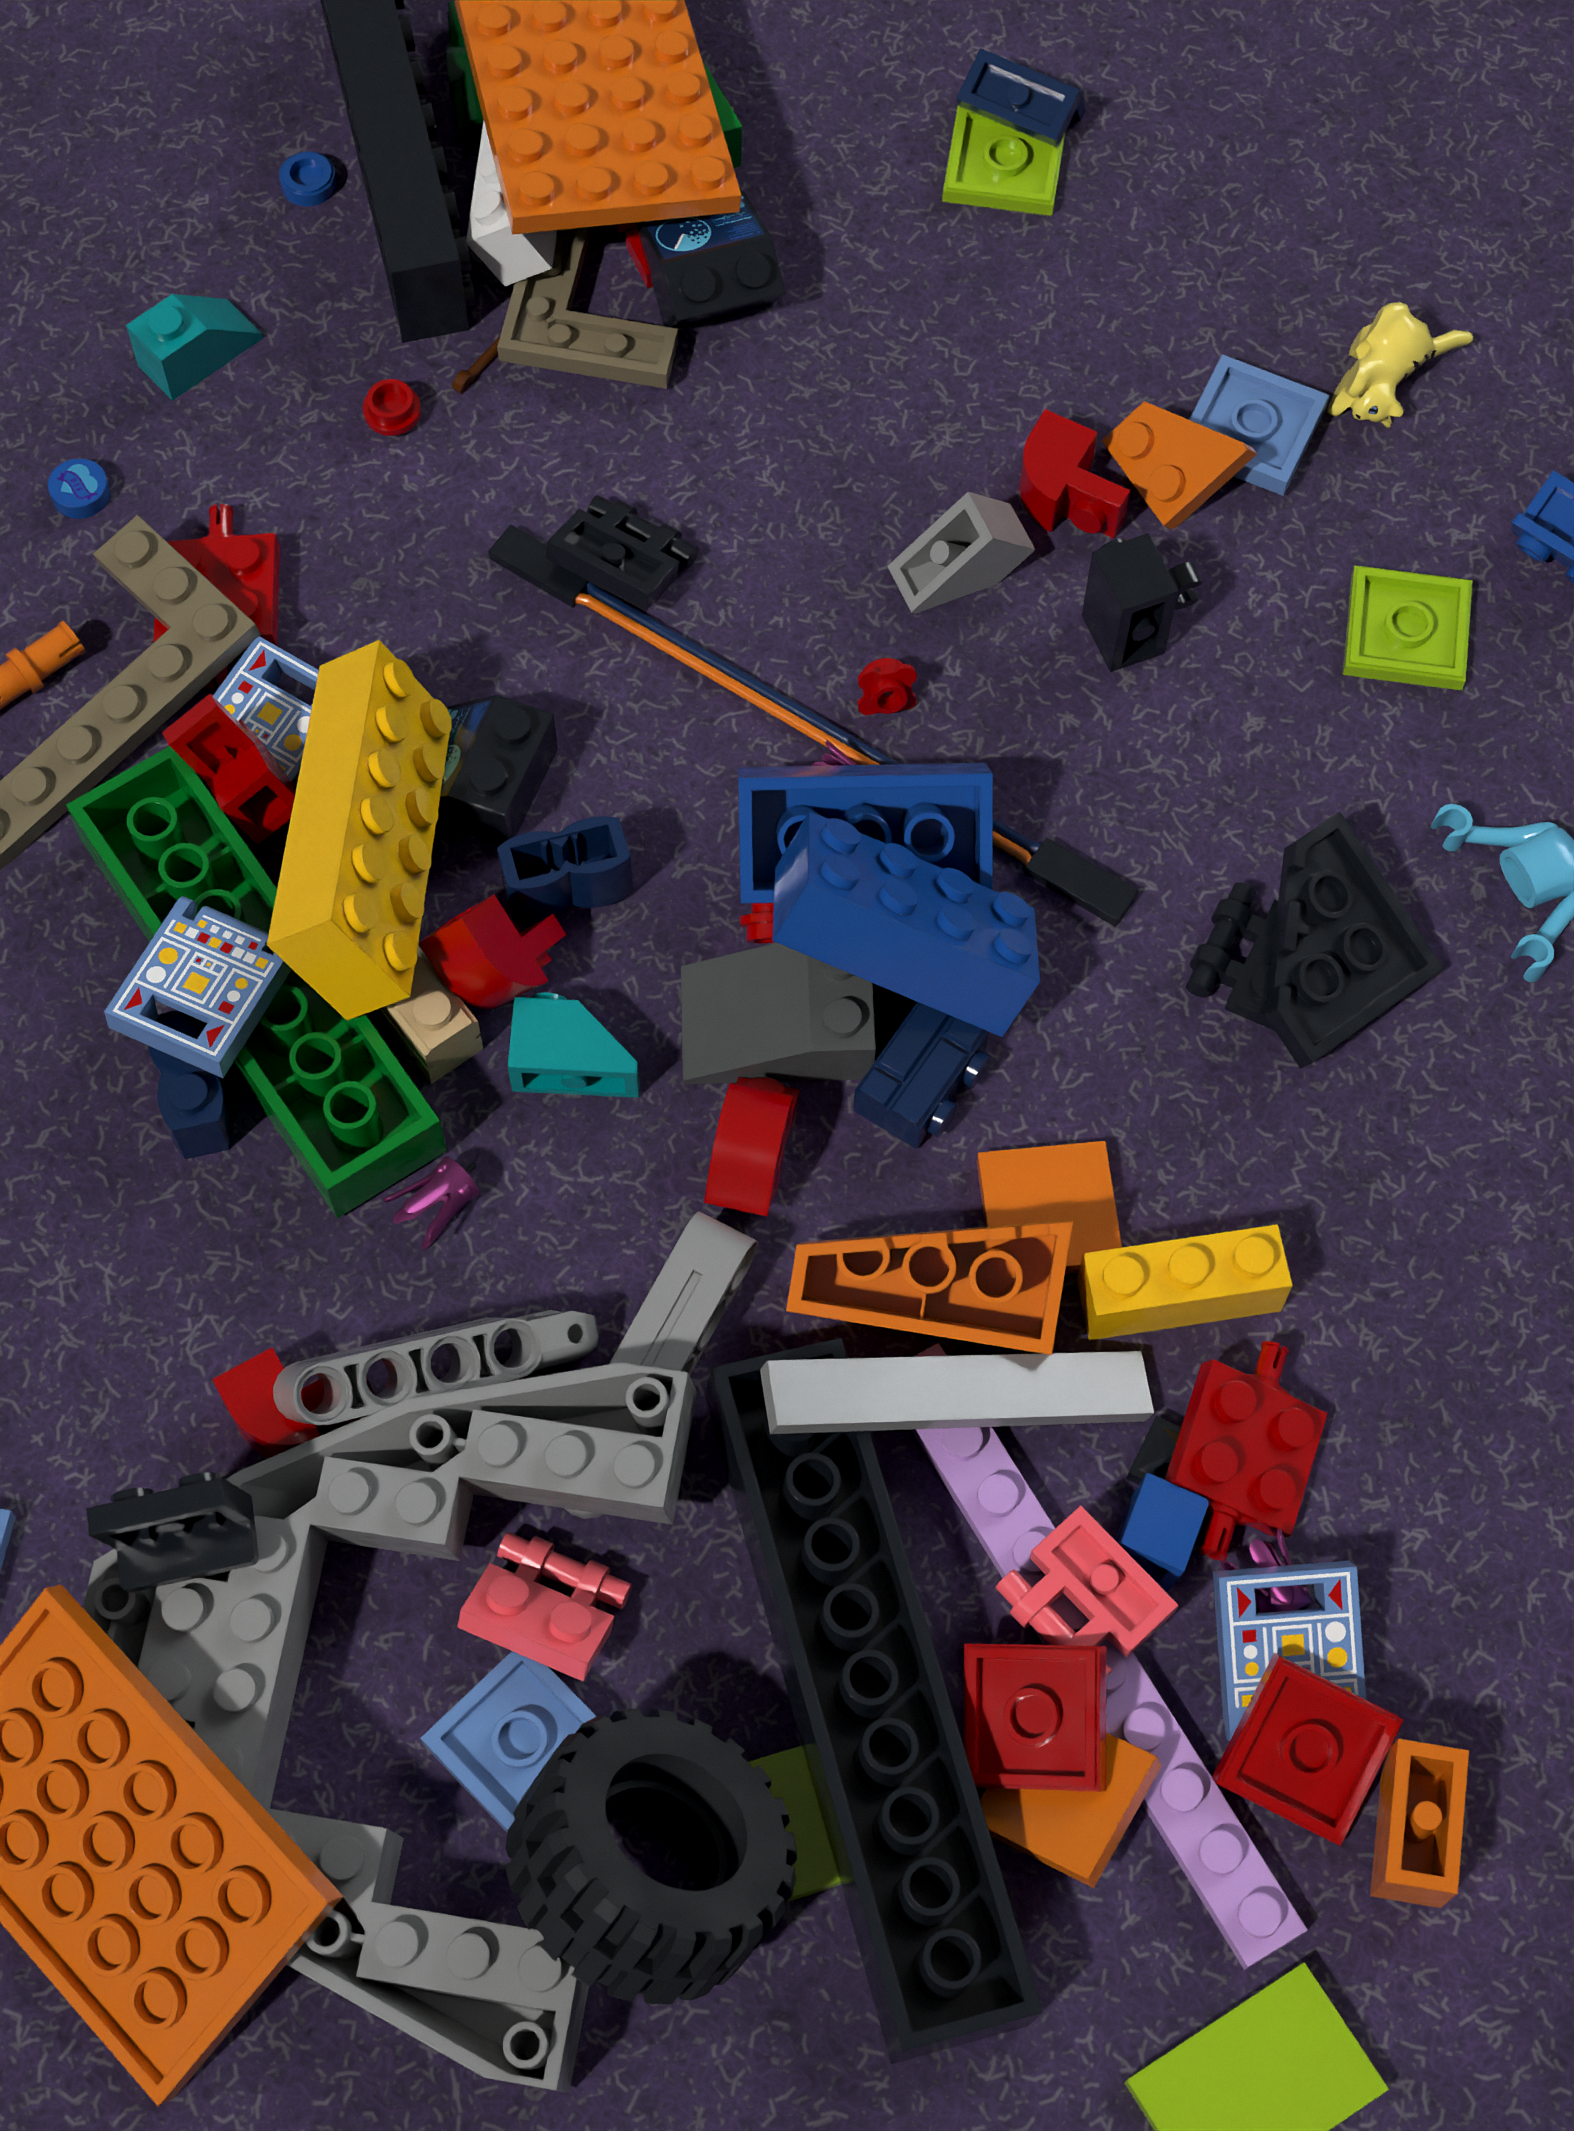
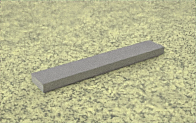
[760,1351,1154,1434]

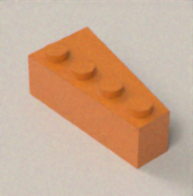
[786,1220,1073,1355]

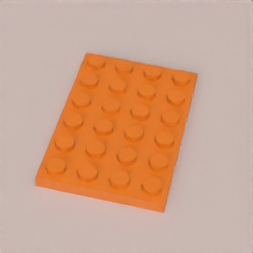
[454,0,741,234]
[0,1584,343,2106]

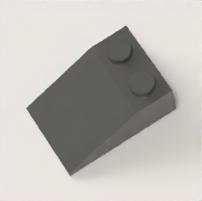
[681,943,876,1084]

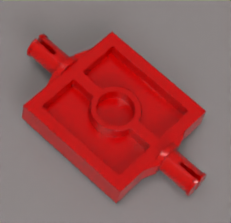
[153,504,280,689]
[1165,1341,1328,1561]

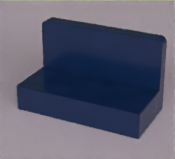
[956,48,1085,148]

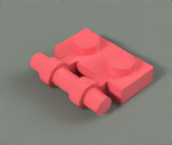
[995,1506,1179,1678]
[457,1532,632,1682]

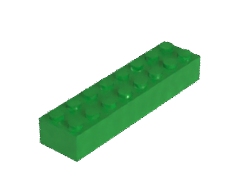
[66,746,447,1219]

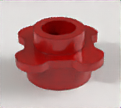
[857,658,917,715]

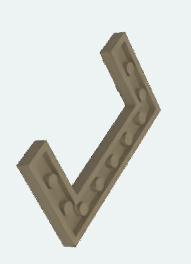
[497,107,734,389]
[0,515,261,870]

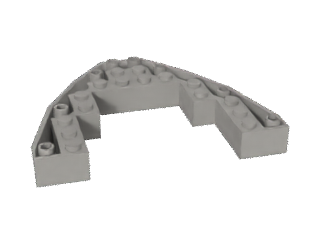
[83,1362,697,2093]

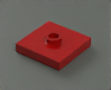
[963,1644,1106,1792]
[1212,1653,1403,1846]

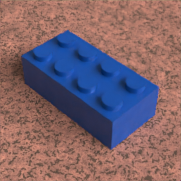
[737,763,993,903]
[772,811,1040,1037]

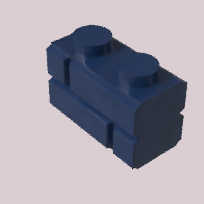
[853,1002,991,1149]

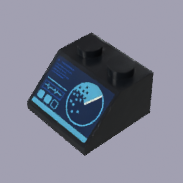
[635,191,786,329]
[436,695,558,845]

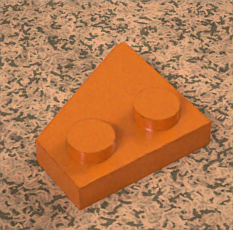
[1102,401,1257,530]

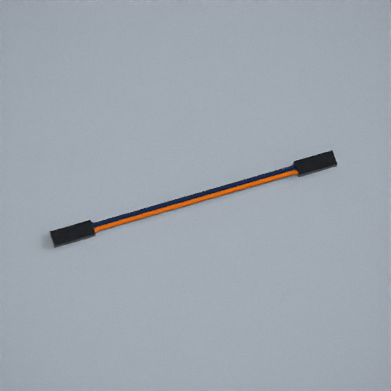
[488,524,1138,927]

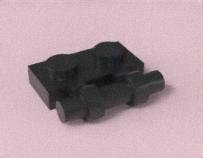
[545,495,699,611]
[1186,882,1278,1031]

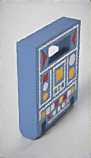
[213,636,319,789]
[104,896,292,1078]
[1213,1561,1366,1741]

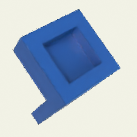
[1115,1473,1208,1593]

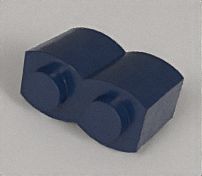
[497,816,633,923]
[148,1010,234,1159]

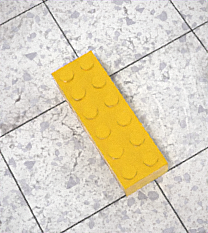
[267,640,452,1020]

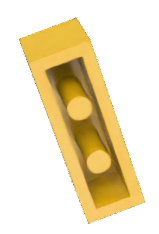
[1076,1224,1293,1340]

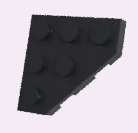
[1265,812,1444,1069]

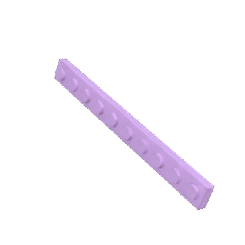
[911,1343,1308,1970]

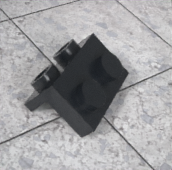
[87,1472,259,1593]

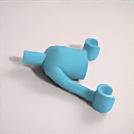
[1431,804,1574,982]

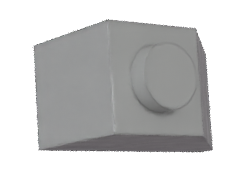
[887,492,1035,614]

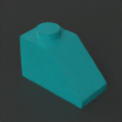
[126,294,263,401]
[508,993,640,1098]

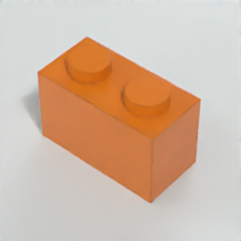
[1370,1739,1469,1908]

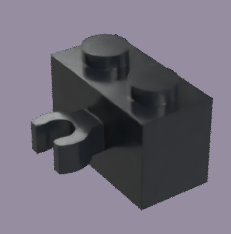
[1081,533,1202,672]

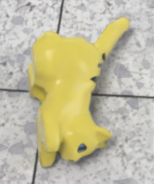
[1327,302,1473,428]

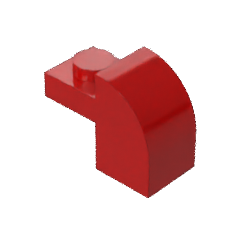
[1019,409,1130,539]
[162,693,296,845]
[418,894,566,1010]
[704,1077,800,1216]
[212,1347,374,1458]

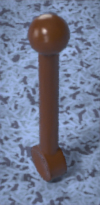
[452,336,500,395]

